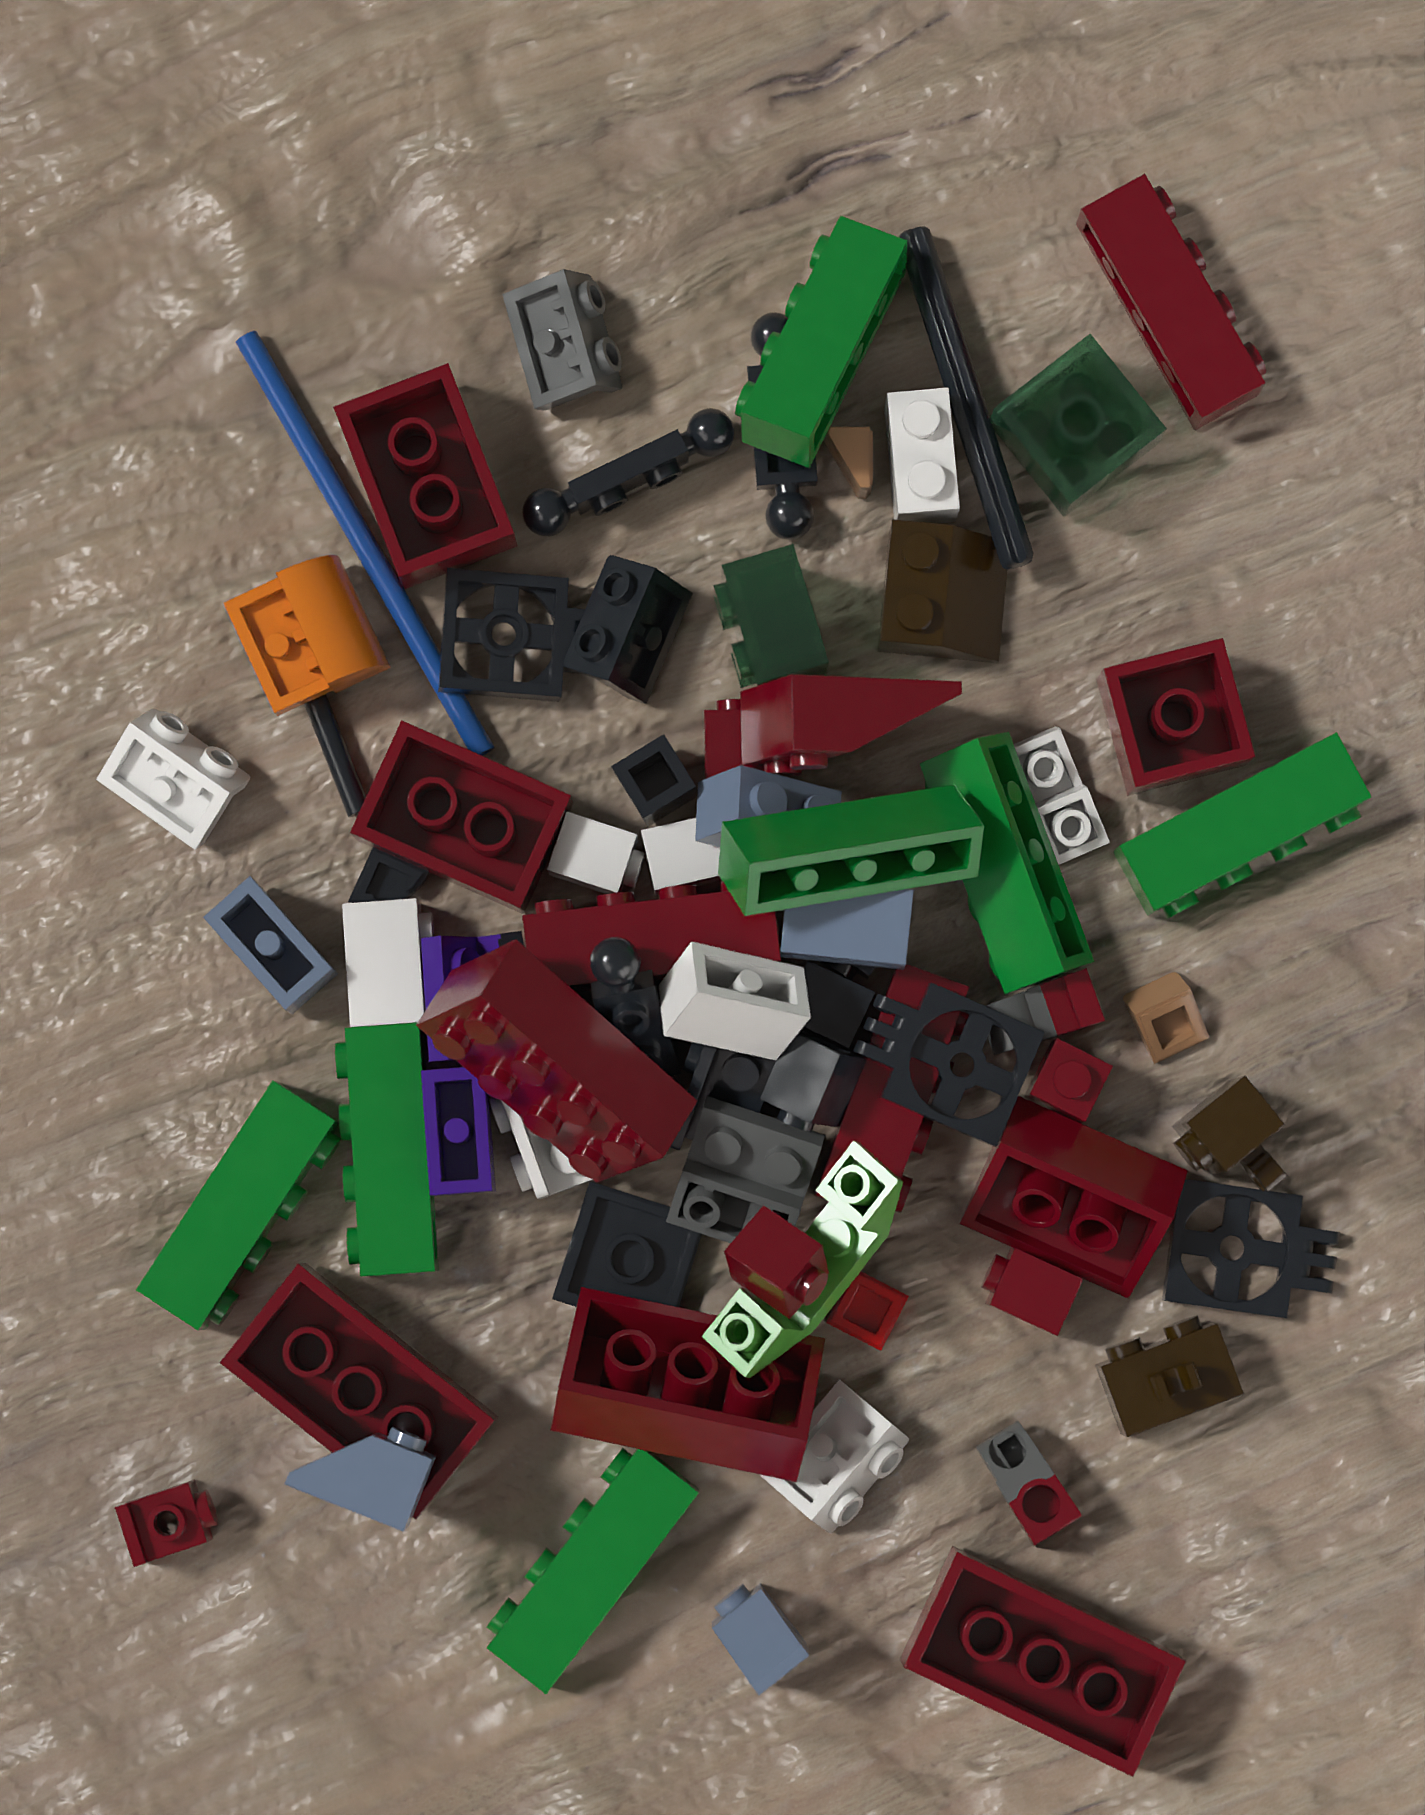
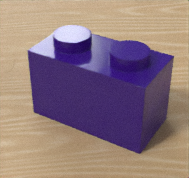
[421,1067,496,1196]

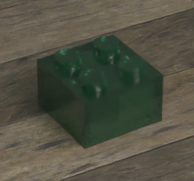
[991,334,1167,517]
[713,544,829,688]

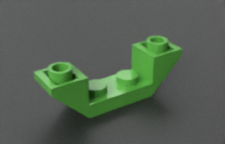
[702,1141,903,1378]

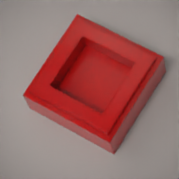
[825,1271,909,1351]

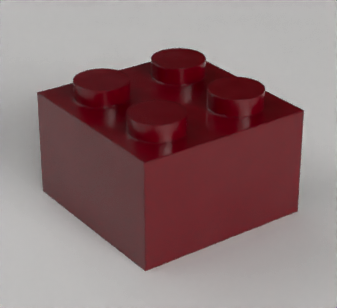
[1096,638,1255,796]

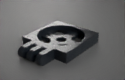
[438,568,585,702]
[853,983,1045,1147]
[1162,1179,1340,1318]

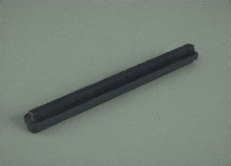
[899,226,1034,570]

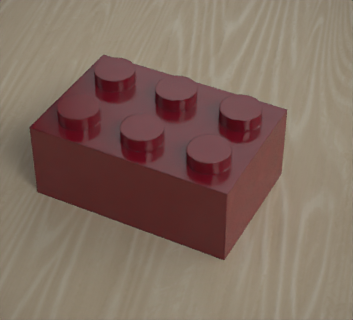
[333,363,518,590]
[350,720,574,915]

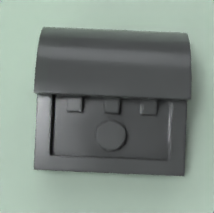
[666,1096,825,1243]

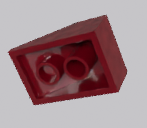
[740,674,962,777]

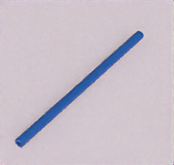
[236,331,495,756]

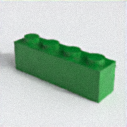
[735,215,908,468]
[919,732,1095,994]
[1113,732,1372,919]
[718,785,984,916]
[335,1023,439,1277]
[136,1080,341,1331]
[486,1447,699,1694]

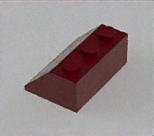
[959,1096,1188,1299]

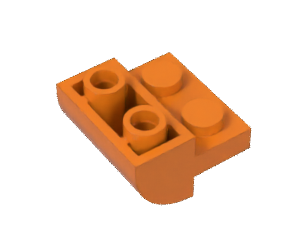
[224,555,391,716]

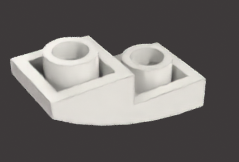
[1014,726,1110,865]

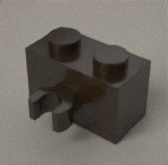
[1172,1075,1287,1192]
[1095,1315,1244,1438]

